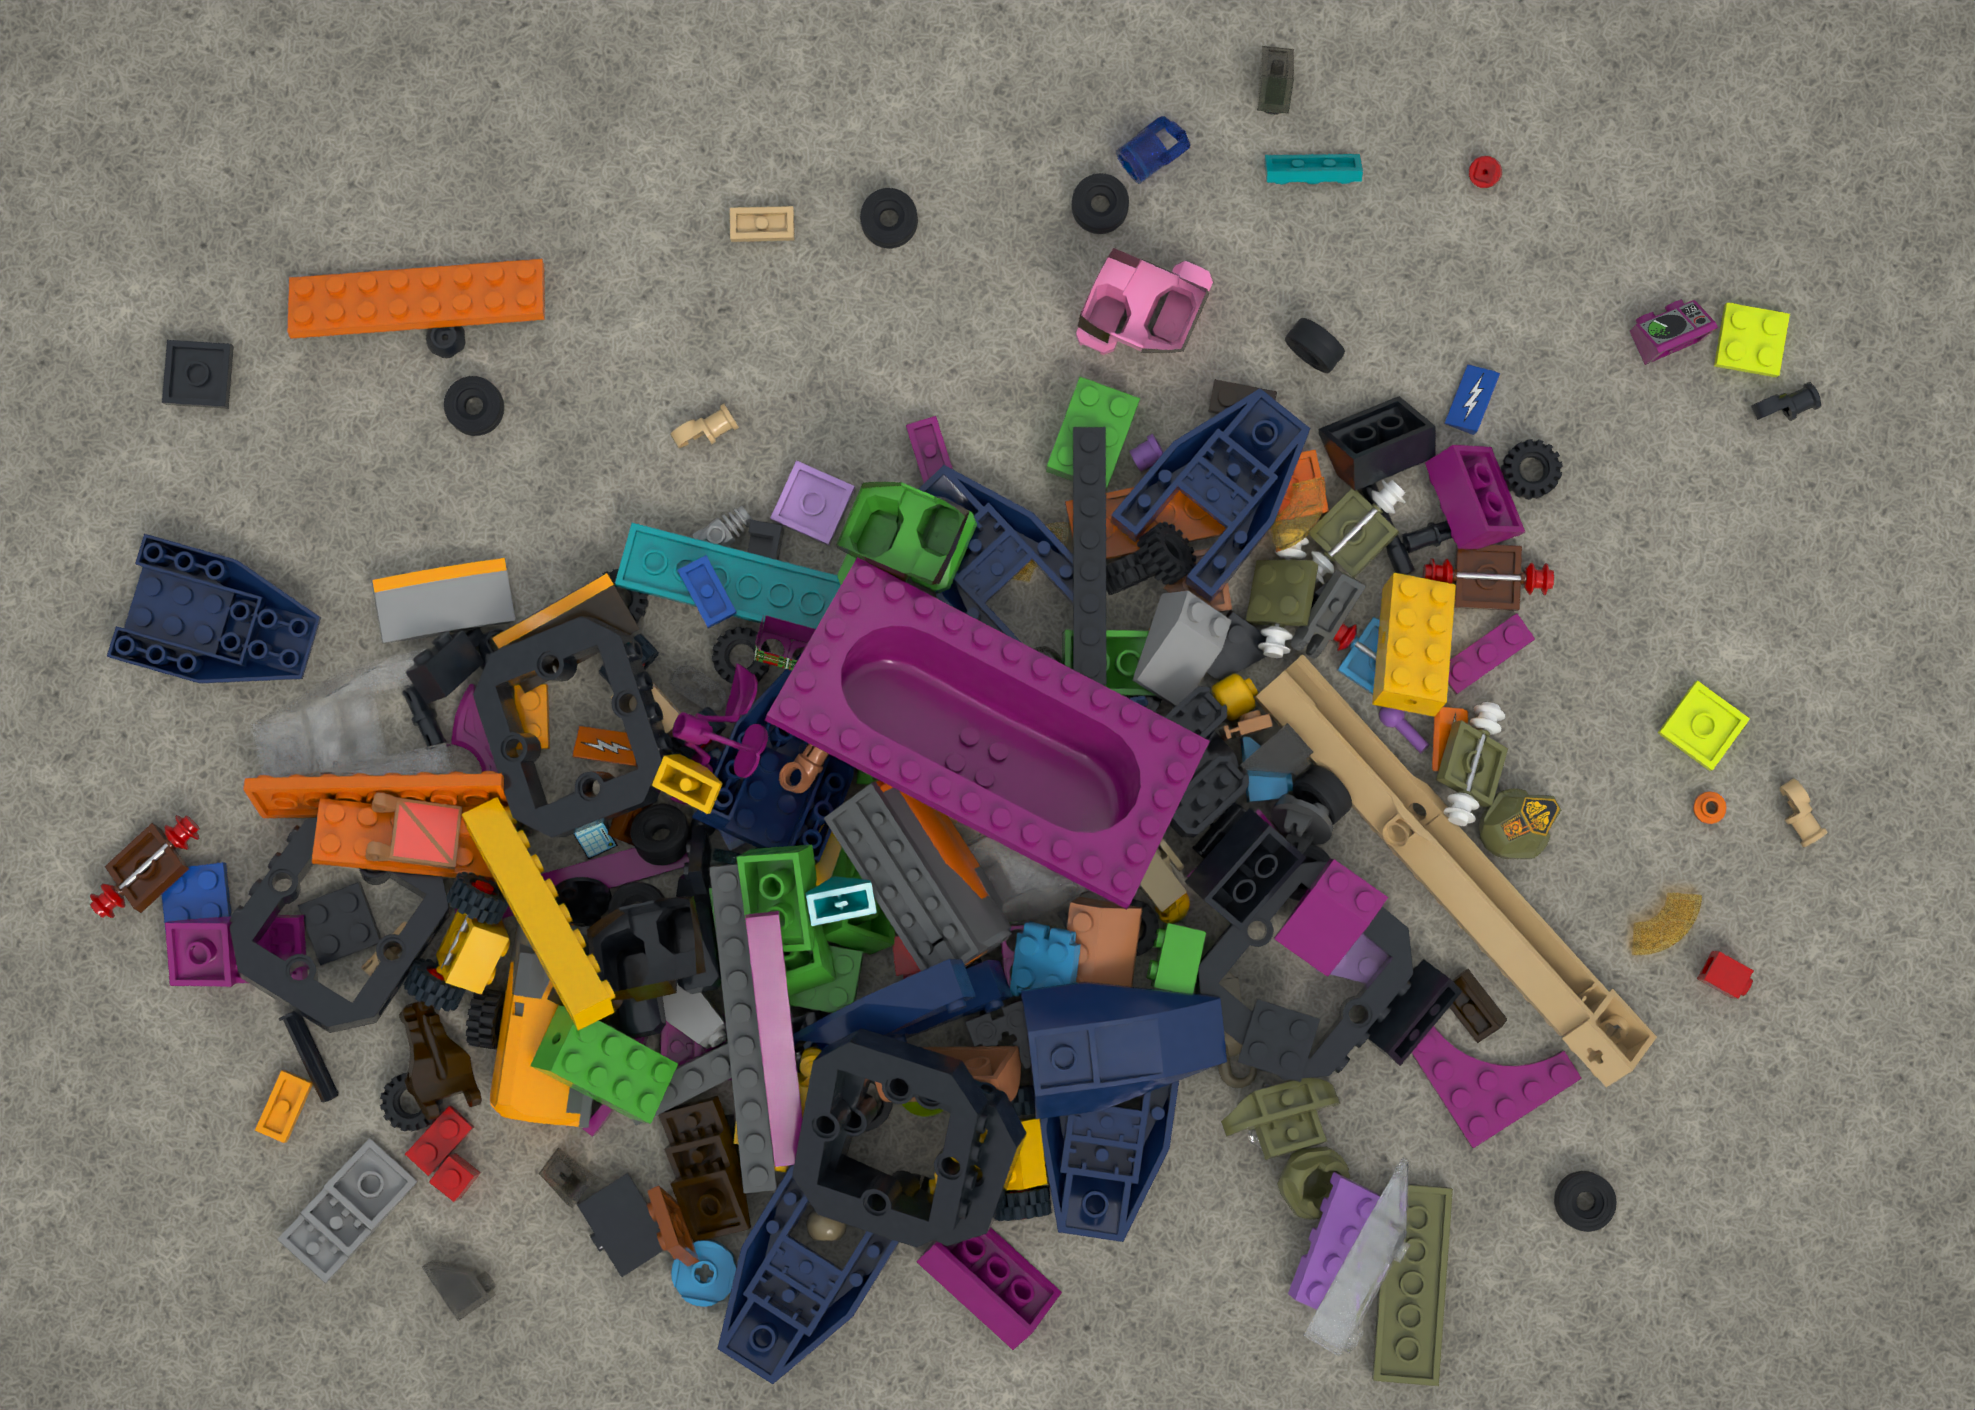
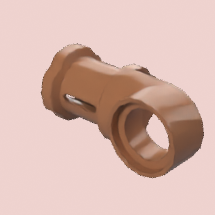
[779,744,829,793]

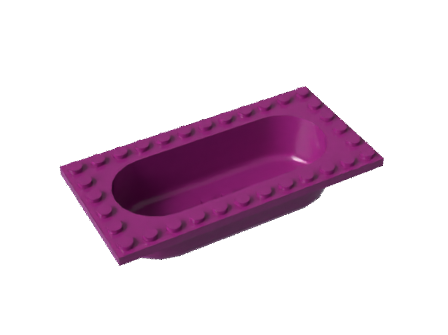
[765,557,1210,910]

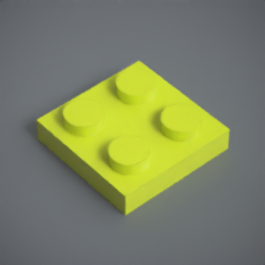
[1714,302,1790,378]
[1658,681,1750,771]

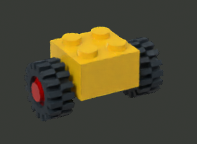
[403,872,510,1012]
[974,1085,1052,1221]

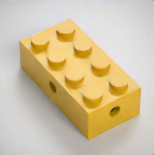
[1372,573,1456,717]

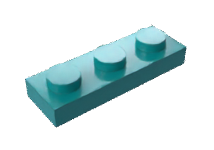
[1264,154,1363,185]

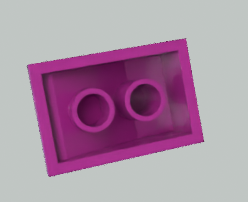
[1274,858,1388,977]

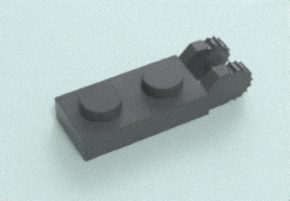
[1290,569,1366,659]

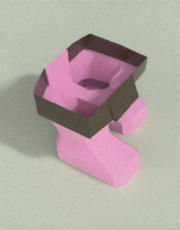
[1076,248,1213,355]

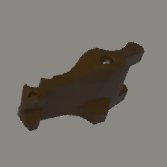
[399,1001,482,1120]

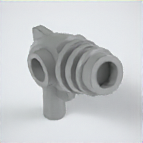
[693,506,753,548]

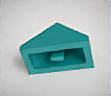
[805,876,877,926]

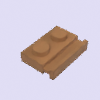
[1218,710,1272,741]

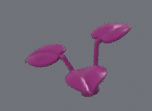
[670,663,768,805]

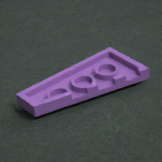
[1288,1172,1384,1310]

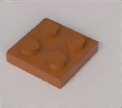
[647,1186,699,1267]

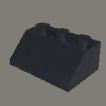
[1318,396,1436,491]

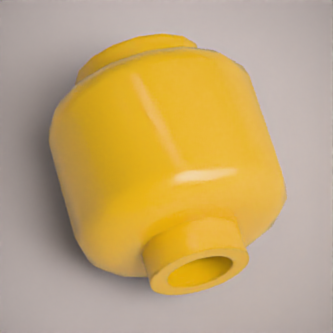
[1211,673,1258,721]

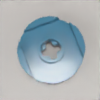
[671,1239,737,1307]

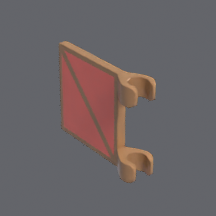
[365,793,462,869]

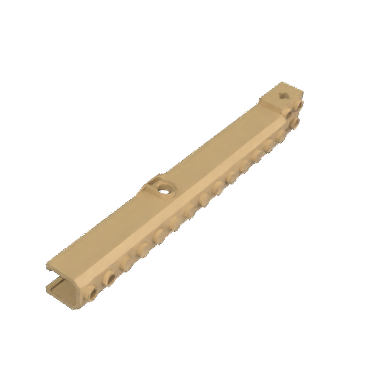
[1254,654,1657,1088]

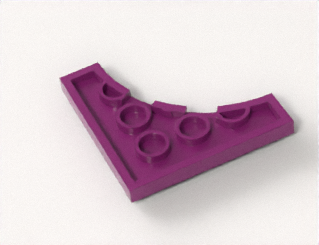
[1411,1026,1582,1148]

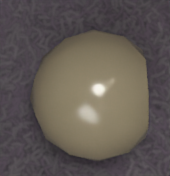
[806,1208,847,1241]

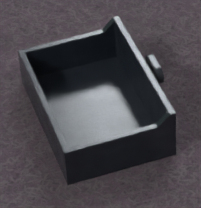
[577,1173,664,1277]

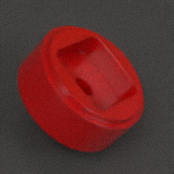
[1469,156,1502,188]

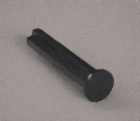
[278,1011,338,1103]

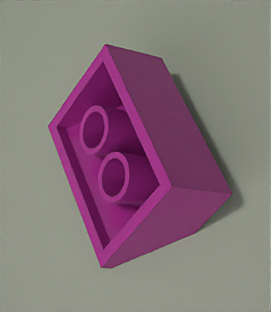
[1425,445,1525,549]

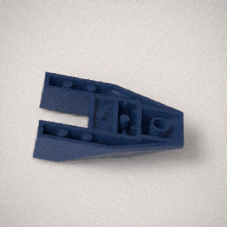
[1111,388,1311,603]
[919,465,1073,643]
[793,959,1013,1044]
[1040,1081,1179,1242]
[717,1165,900,1384]

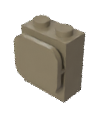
[1139,838,1187,912]

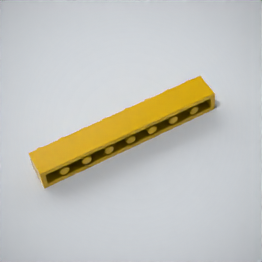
[462,797,616,1031]

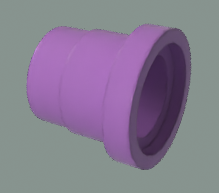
[1129,433,1164,472]

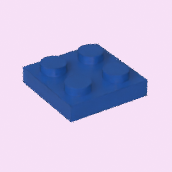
[162,862,232,933]

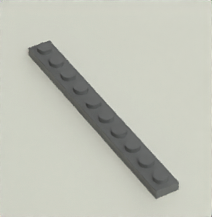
[709,863,777,1193]

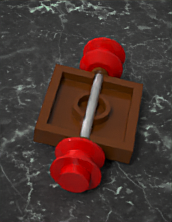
[1423,544,1554,611]
[90,815,200,918]

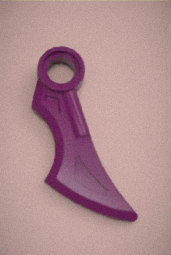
[451,684,498,773]

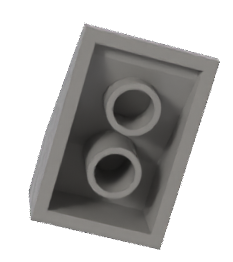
[1133,591,1232,707]

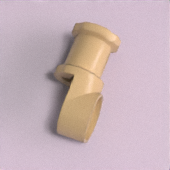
[670,404,739,448]
[1780,778,1828,847]

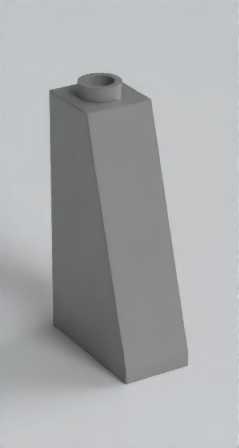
[663,983,727,1049]

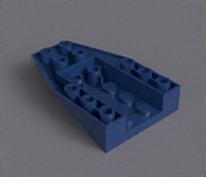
[107,533,321,684]
[692,653,854,865]

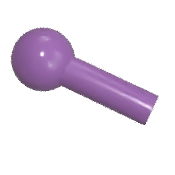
[1379,707,1430,754]

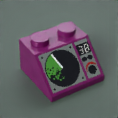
[1630,299,1718,365]

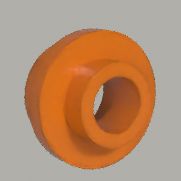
[1693,792,1727,824]

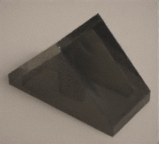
[539,1148,598,1208]

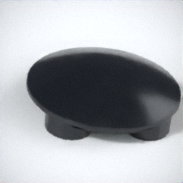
[554,877,612,926]

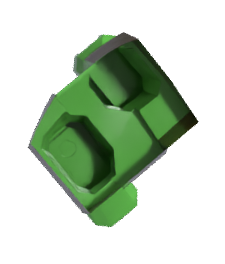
[836,482,977,593]

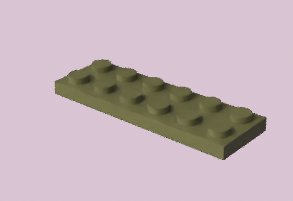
[1372,1182,1453,1386]

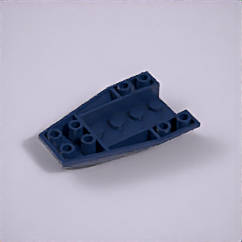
[1021,982,1227,1119]

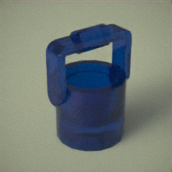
[1116,116,1191,184]

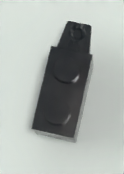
[405,627,484,704]

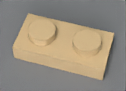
[730,206,795,242]

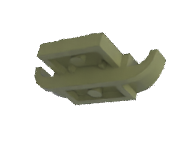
[1221,1078,1341,1160]

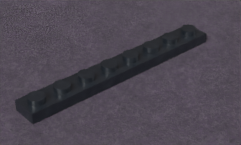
[1073,427,1106,686]

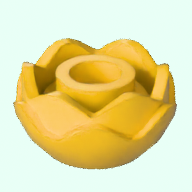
[1155,893,1190,924]

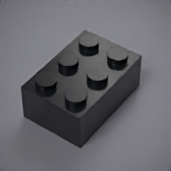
[1184,808,1306,931]

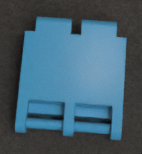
[1010,921,1081,997]

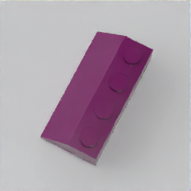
[916,1227,1062,1350]

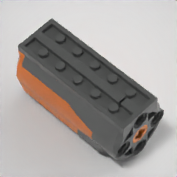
[824,780,1012,971]

